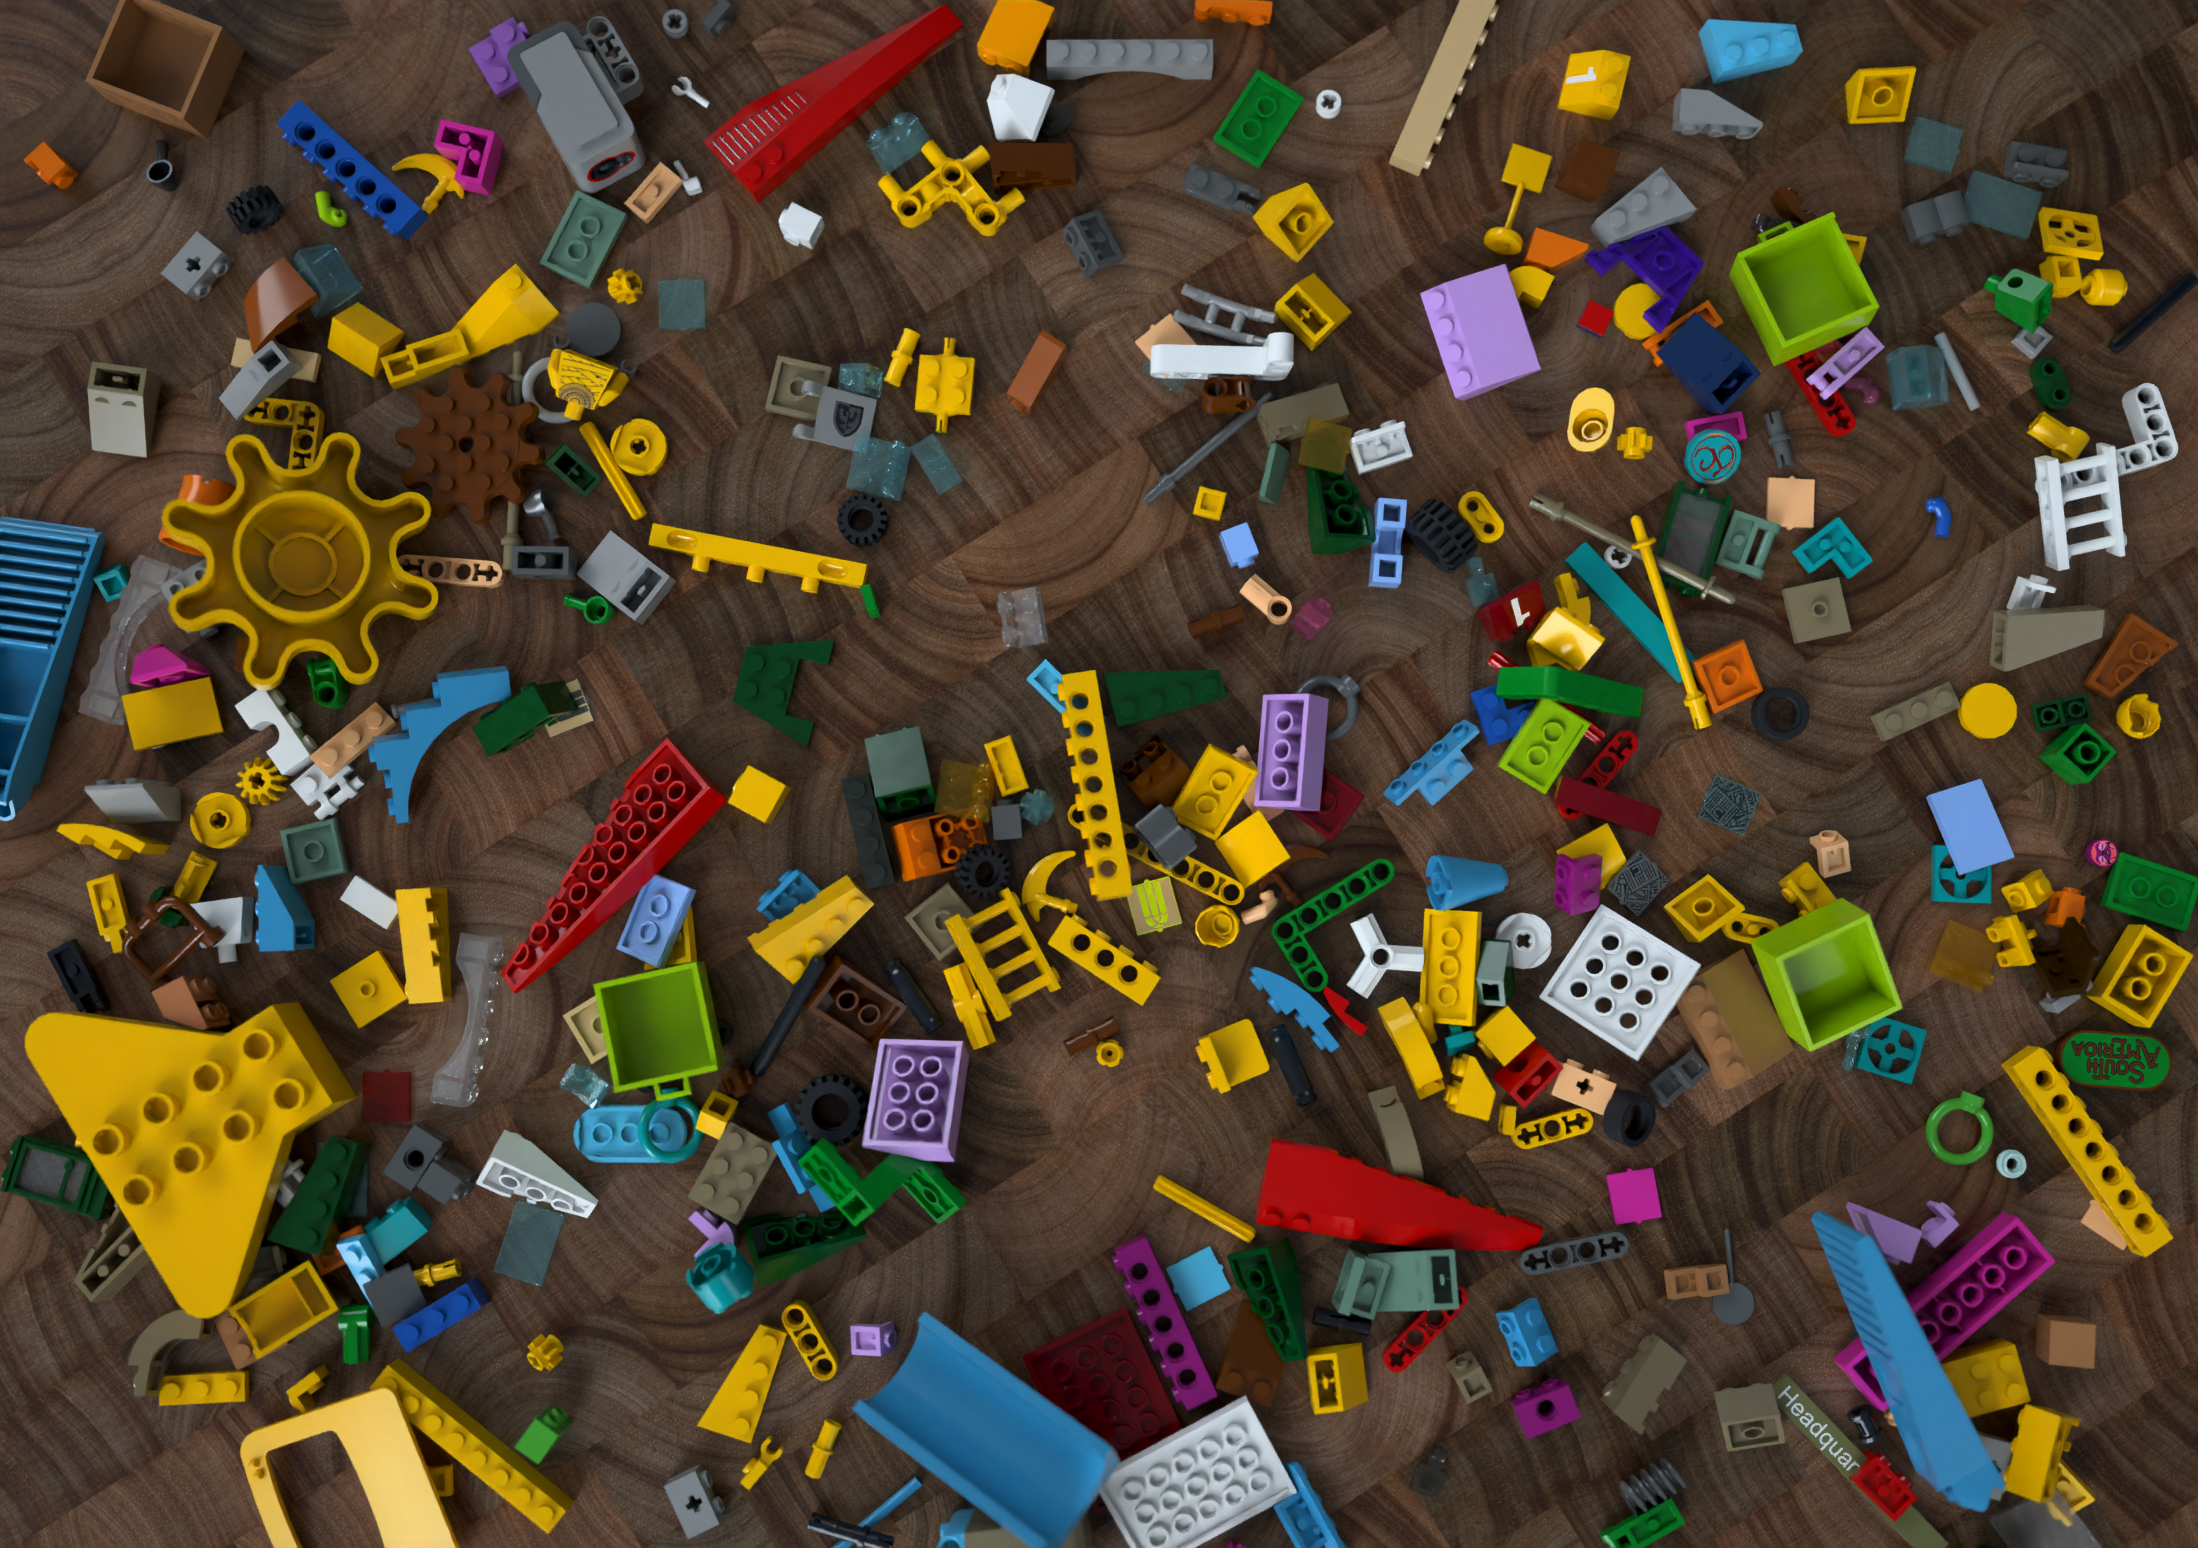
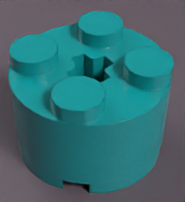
[686,1242,754,1314]

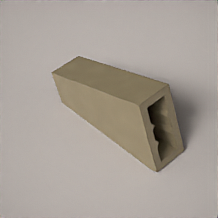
[1990,605,2106,671]

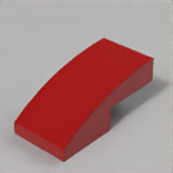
[1321,987,1368,1037]

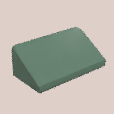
[1258,442,1290,505]

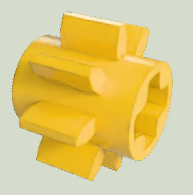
[607,268,643,305]
[1617,427,1653,459]
[527,1334,564,1371]

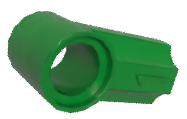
[338,1304,375,1364]

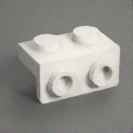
[1348,420,1413,475]

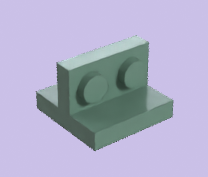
[1331,1247,1391,1320]

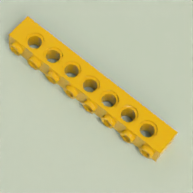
[1057,670,1133,901]
[2001,1046,2173,1257]

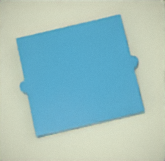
[1166,1246,1231,1311]

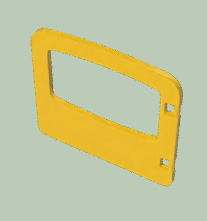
[240,1386,460,1548]

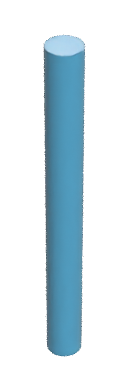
[831,1475,923,1548]

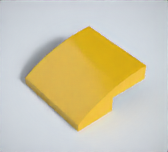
[1214,810,1291,889]
[1556,823,1627,890]

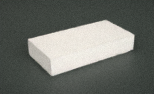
[340,875,398,930]

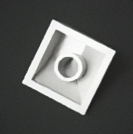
[987,74,1055,142]

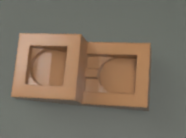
[1664,1264,1730,1300]

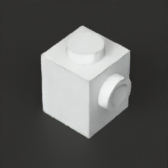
[779,202,825,250]

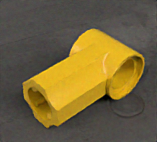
[2027,412,2090,463]

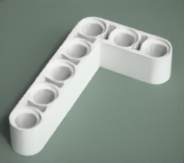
[1150,332,1294,381]
[2035,383,2178,493]

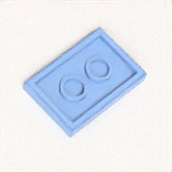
[1926,779,2015,875]
[616,873,696,969]

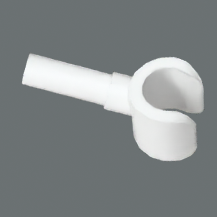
[671,77,710,108]
[673,160,702,195]

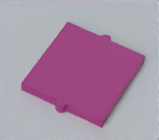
[1606,1167,1662,1225]

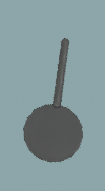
[1711,1228,1755,1325]

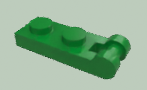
[1600,1495,1685,1548]

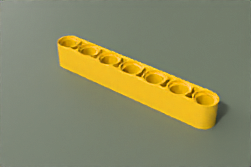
[1068,804,1245,905]

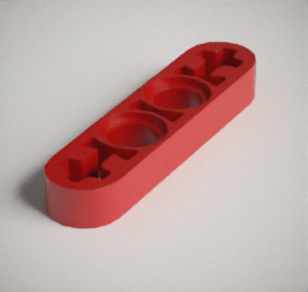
[1785,350,1856,437]
[1557,730,1638,820]
[1382,1283,1468,1372]

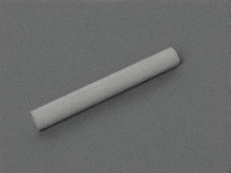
[1934,332,1981,411]

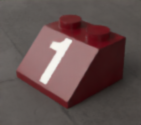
[1477,579,1547,643]

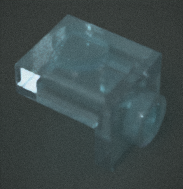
[837,363,883,397]
[559,1063,612,1109]

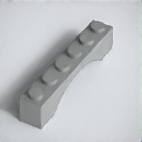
[1047,39,1213,80]

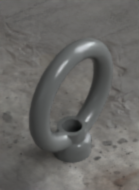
[1295,674,1361,742]

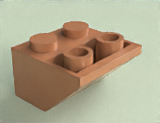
[152,974,231,1030]

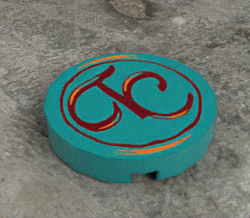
[1684,429,1741,485]

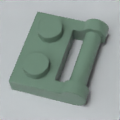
[1714,510,1781,580]

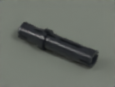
[808,1512,895,1548]

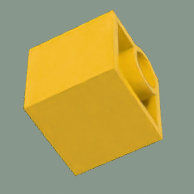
[728,765,791,824]
[1469,1005,1536,1066]

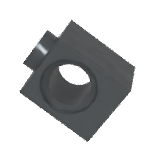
[991,799,1023,841]

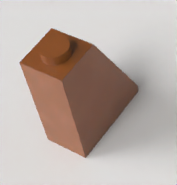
[1007,330,1067,414]

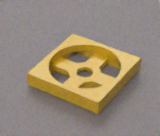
[2038,207,2104,260]

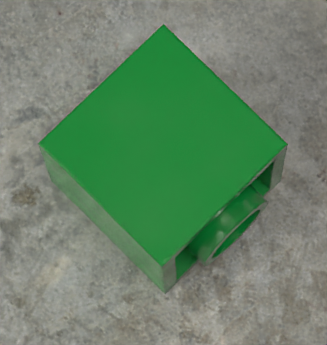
[2038,723,2117,785]

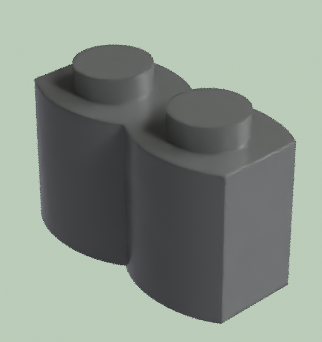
[1900,190,1970,245]
[1132,804,1197,871]

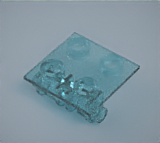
[845,434,912,501]

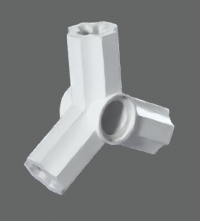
[1346,913,1424,999]

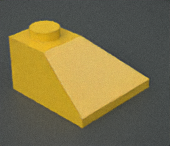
[1253,183,1334,263]

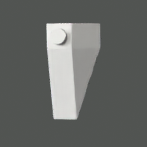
[476,1130,598,1218]

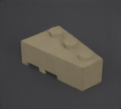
[1257,382,1349,448]
[1600,1333,1687,1435]

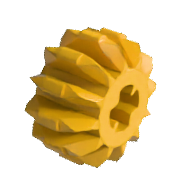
[236,758,289,805]

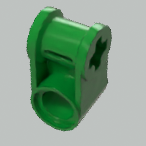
[307,658,348,710]

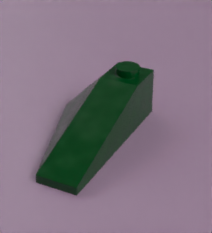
[742,1213,867,1286]

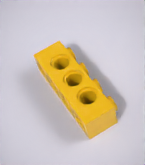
[1047,914,1161,1006]

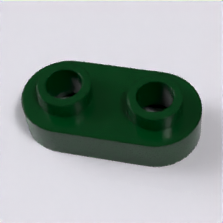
[2029,356,2072,412]

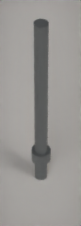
[1142,391,1275,505]

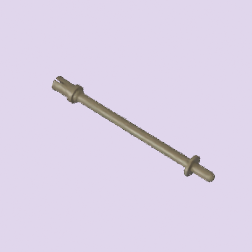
[501,351,524,572]
[1529,491,1736,604]

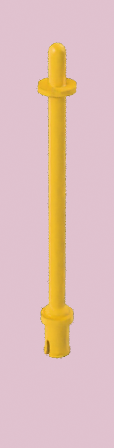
[1630,515,1713,729]

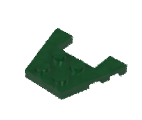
[733,640,835,747]

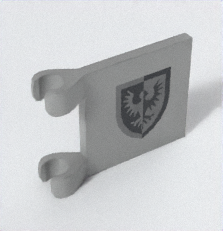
[792,380,877,454]

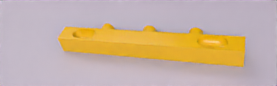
[648,523,869,593]

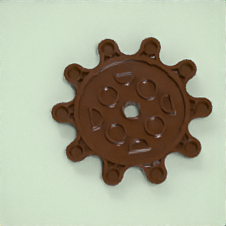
[395,367,546,524]

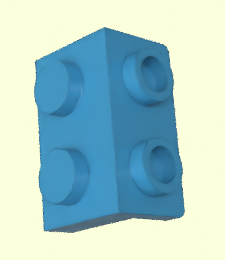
[757,869,822,922]
[1496,1298,1558,1366]

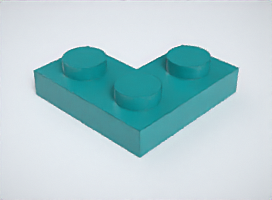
[1792,517,1873,579]

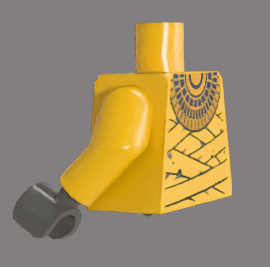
[547,336,638,421]

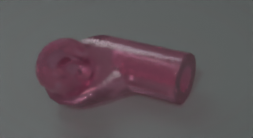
[1842,376,1882,405]

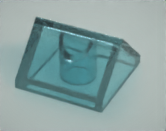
[290,243,363,320]

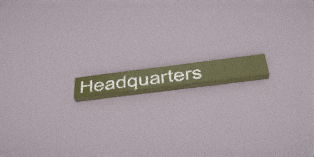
[1773,1373,1949,1548]

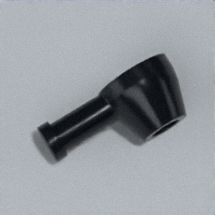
[146,139,180,192]

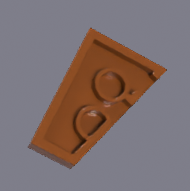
[2083,613,2179,699]

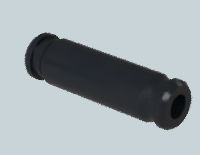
[883,957,945,1035]
[1265,1024,1317,1107]

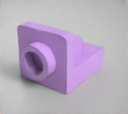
[1920,1200,1960,1248]
[850,1321,897,1356]

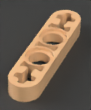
[397,554,506,588]

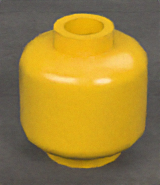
[2080,269,2128,306]

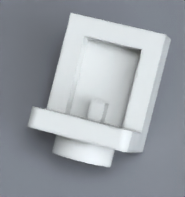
[2006,574,2057,610]

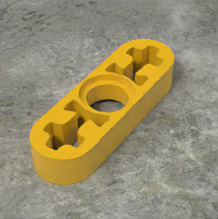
[1511,1107,1593,1149]

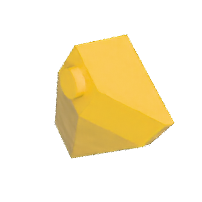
[451,264,560,365]

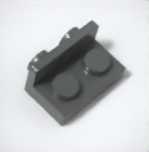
[2003,141,2069,187]
[1063,210,1125,279]

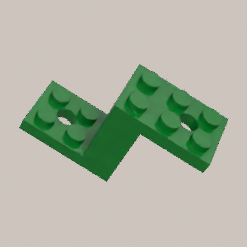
[797,1138,967,1226]

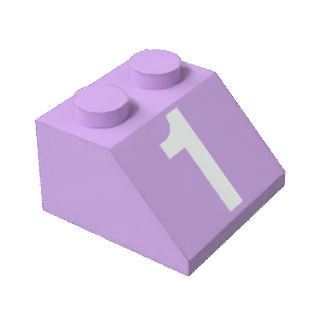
[1846,1202,1923,1265]

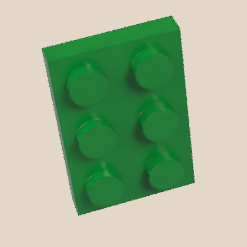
[1213,69,1304,170]
[2100,852,2198,932]

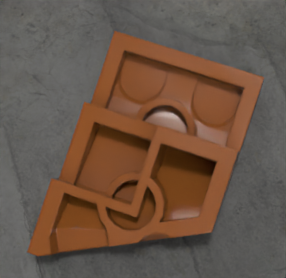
[243,257,319,355]

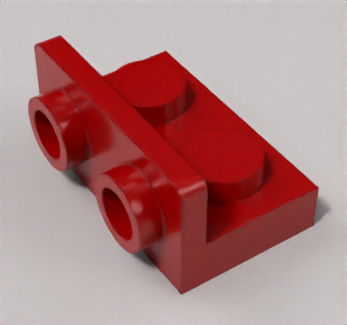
[1849,1450,1918,1522]

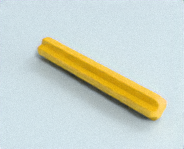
[579,422,647,520]
[1153,1175,1256,1243]

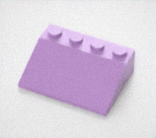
[1420,264,1542,401]
[862,1039,969,1162]

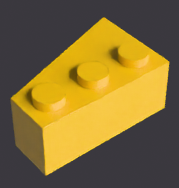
[2004,1404,2081,1503]

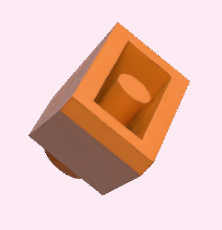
[1521,227,1589,274]

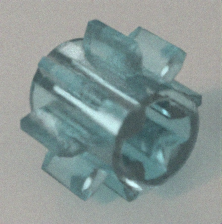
[1020,789,1054,826]

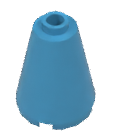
[1426,855,1508,911]

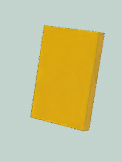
[121,677,224,751]
[1171,743,1259,841]

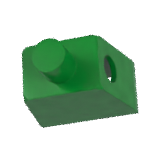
[1984,269,2053,333]

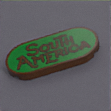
[2055,1030,2172,1091]

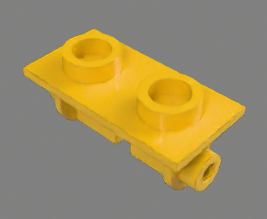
[170,851,218,910]

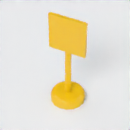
[1484,143,1552,255]

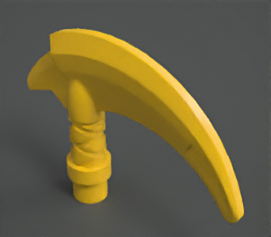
[392,154,464,215]
[1022,851,1078,922]

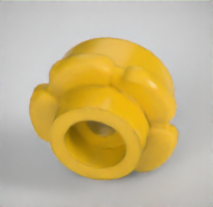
[1096,1039,1124,1067]

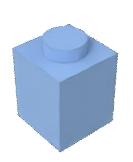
[1219,522,1259,569]

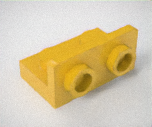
[1778,862,1837,917]

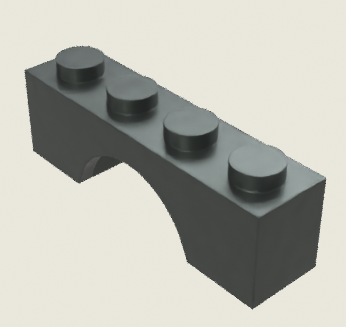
[841,773,898,890]

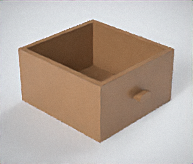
[85,0,245,139]

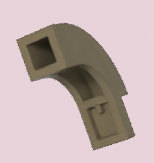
[1368,1085,1424,1182]
[128,1309,216,1396]

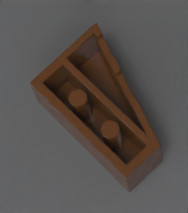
[989,141,1077,194]

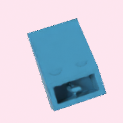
[255,865,315,952]

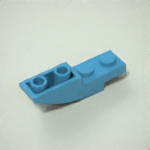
[1249,966,1340,1052]

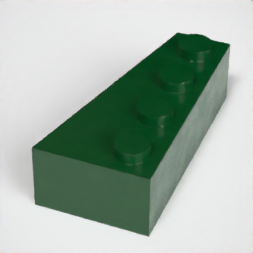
[1103,670,1227,730]
[266,1135,371,1256]

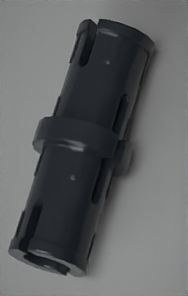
[1312,1306,1372,1337]

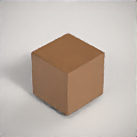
[2035,1313,2096,1369]

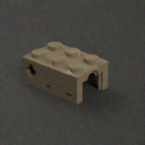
[688,1118,778,1225]

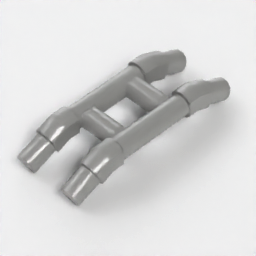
[1173,284,1278,347]

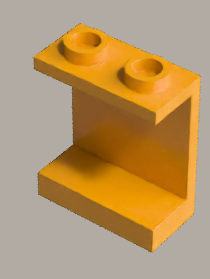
[977,0,1055,77]

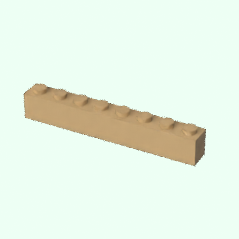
[1389,0,1499,177]

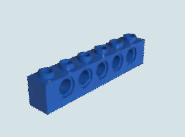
[276,100,429,241]

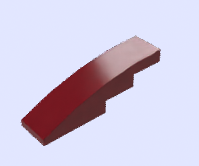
[1552,776,1662,837]

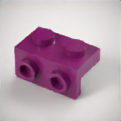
[1554,853,1602,916]

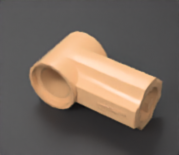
[1239,574,1292,625]

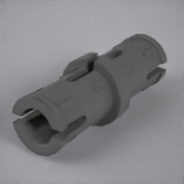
[1763,411,1796,470]

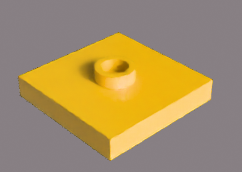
[330,950,408,1028]

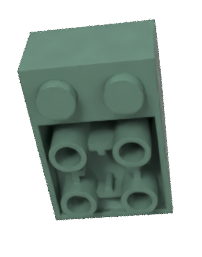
[1368,1249,1459,1312]

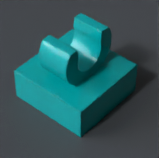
[1443,1024,1476,1056]

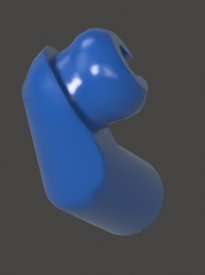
[1926,496,1953,538]

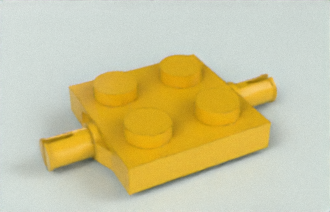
[915,338,976,433]

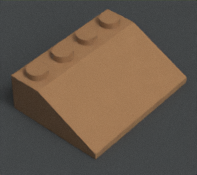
[1676,948,1795,1090]

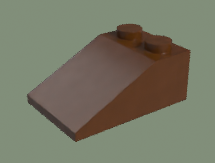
[805,953,907,1051]
[1214,1299,1284,1408]

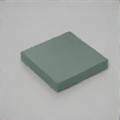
[280,818,350,885]

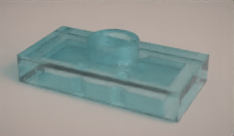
[910,433,963,496]

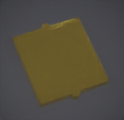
[1298,418,1352,474]

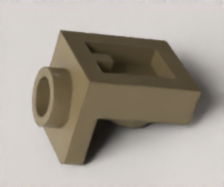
[1446,1351,1493,1404]

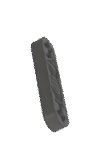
[1517,1230,1629,1275]

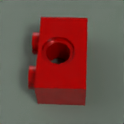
[1492,1040,1564,1109]

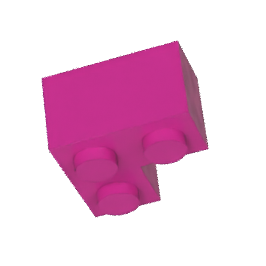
[434,119,504,196]

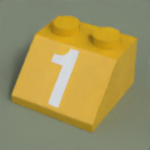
[1557,50,1631,121]

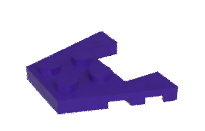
[1585,225,1704,334]

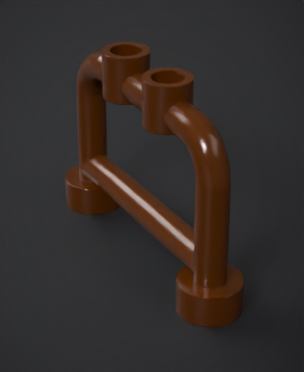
[122,896,227,995]

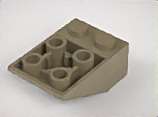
[87,361,162,458]

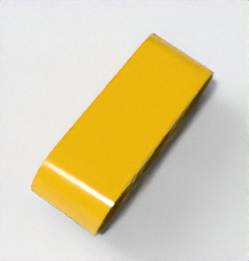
[782,1299,840,1381]

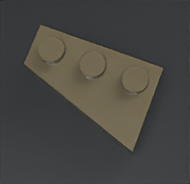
[74,1202,151,1302]

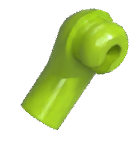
[315,191,347,227]

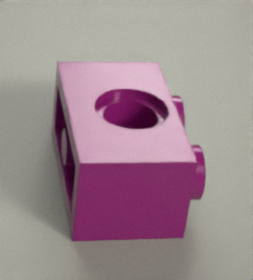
[1510,1378,1581,1439]

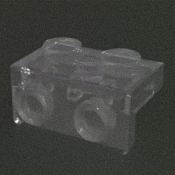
[997,587,1048,649]

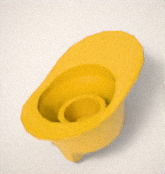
[1567,387,1615,452]

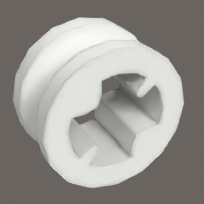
[1316,90,1341,119]
[1604,546,1632,569]

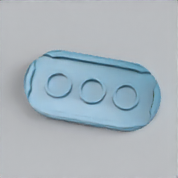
[573,1105,688,1163]

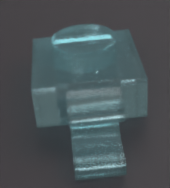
[1464,556,1500,608]

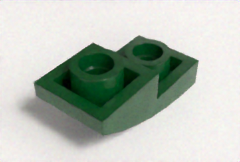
[2029,693,2094,733]

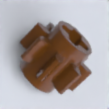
[718,1065,756,1099]

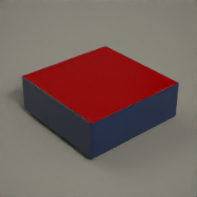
[1576,300,1614,339]

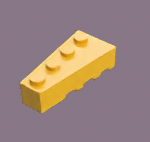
[747,875,874,985]
[395,888,452,1004]

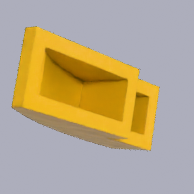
[380,328,470,390]

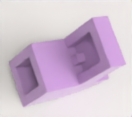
[689,1207,739,1258]

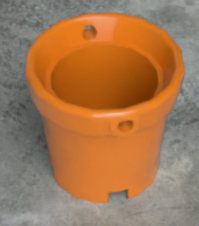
[158,475,236,558]

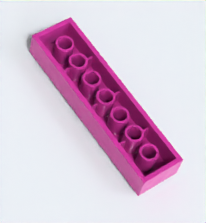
[1833,1212,2056,1411]

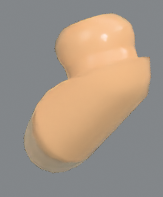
[1241,889,1278,925]

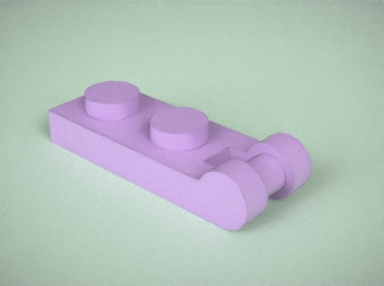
[1806,327,1885,400]

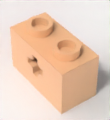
[1545,1058,1616,1116]

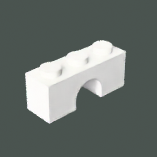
[235,689,318,776]

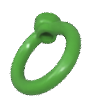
[1925,1090,1994,1165]

